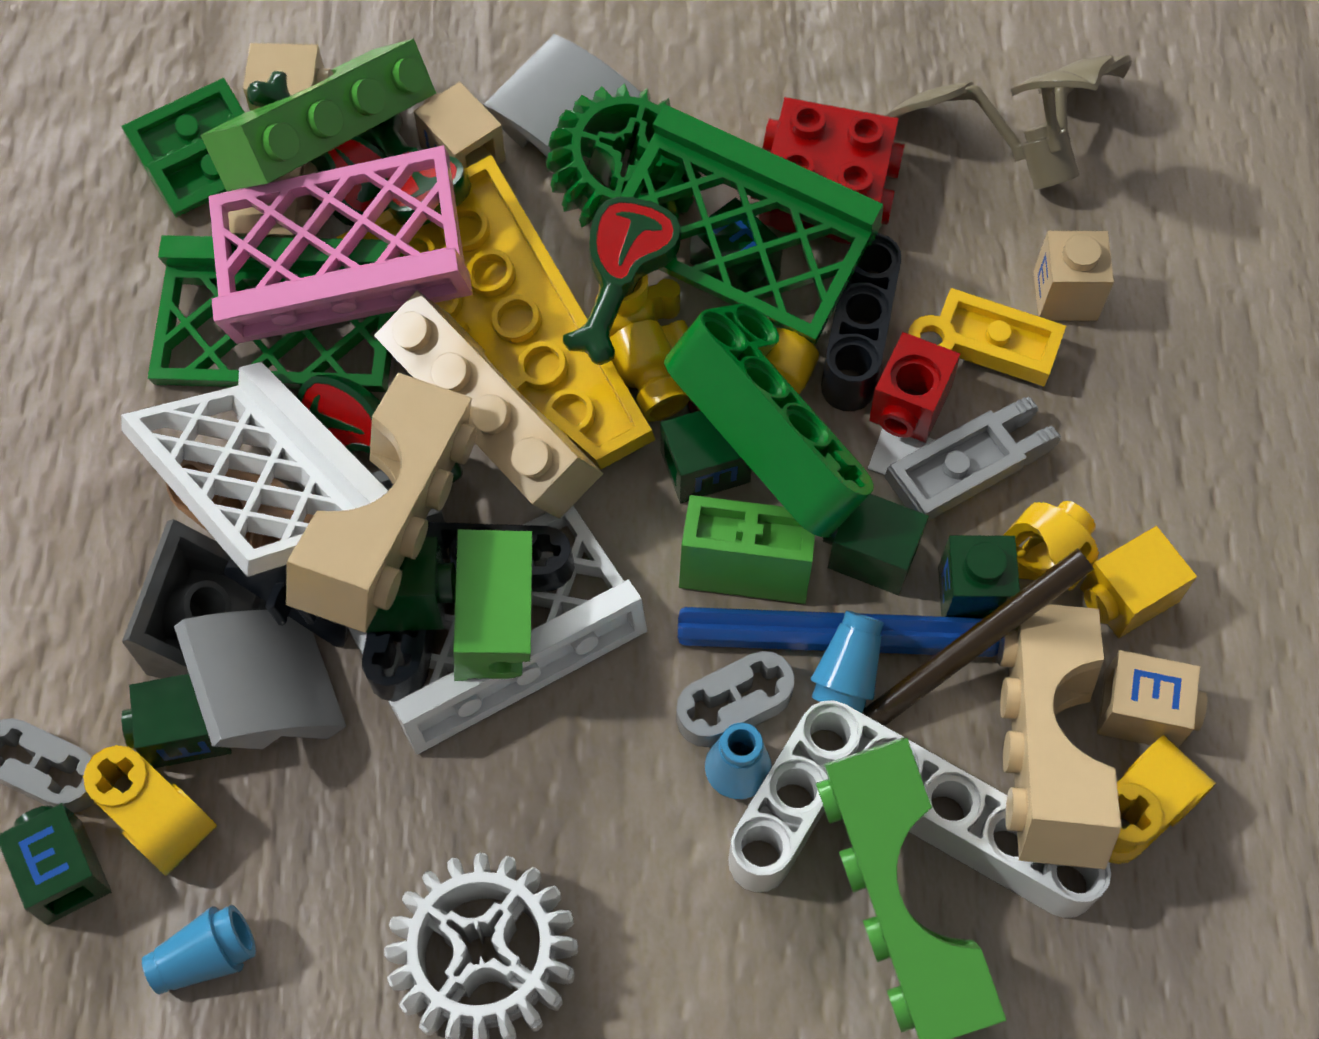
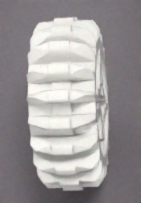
[384,852,578,1039]

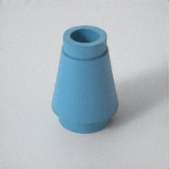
[810,610,884,714]
[705,723,772,799]
[142,905,256,995]

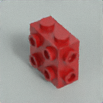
[751,97,905,244]

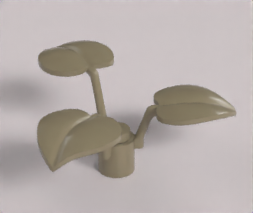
[886,55,1132,190]

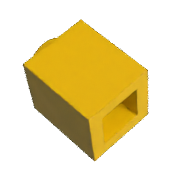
[1080,526,1197,638]

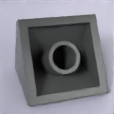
[122,519,267,678]

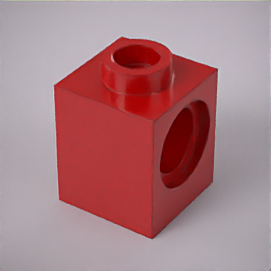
[869,332,961,443]

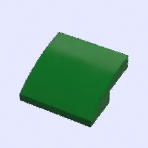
[121,77,245,218]

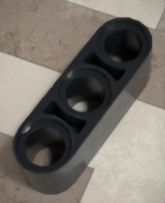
[821,233,901,411]

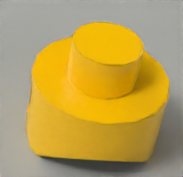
[1003,501,1099,591]

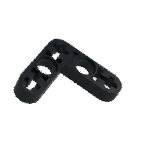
[362,522,575,702]

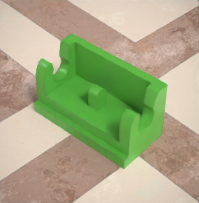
[679,495,815,604]
[453,530,532,681]

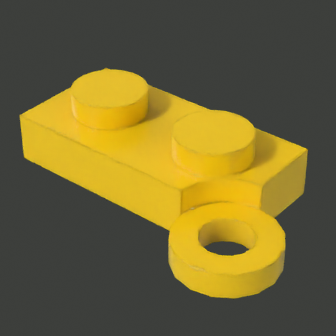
[908,288,1066,387]

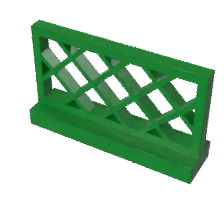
[620,104,883,344]
[147,235,404,392]

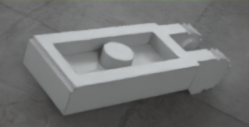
[885,396,1061,522]

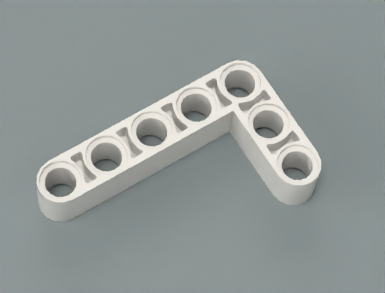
[729,701,1111,918]

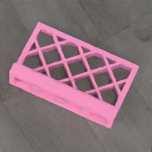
[209,145,473,344]

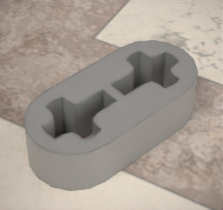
[676,651,795,747]
[0,718,94,813]

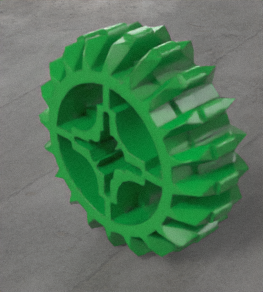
[546,83,702,228]

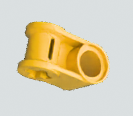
[1109,735,1217,864]
[83,745,217,876]

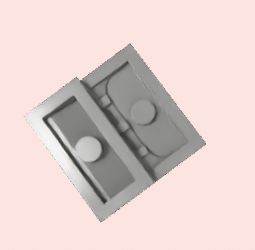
[483,34,641,157]
[174,610,346,749]

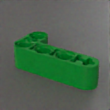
[664,304,874,538]

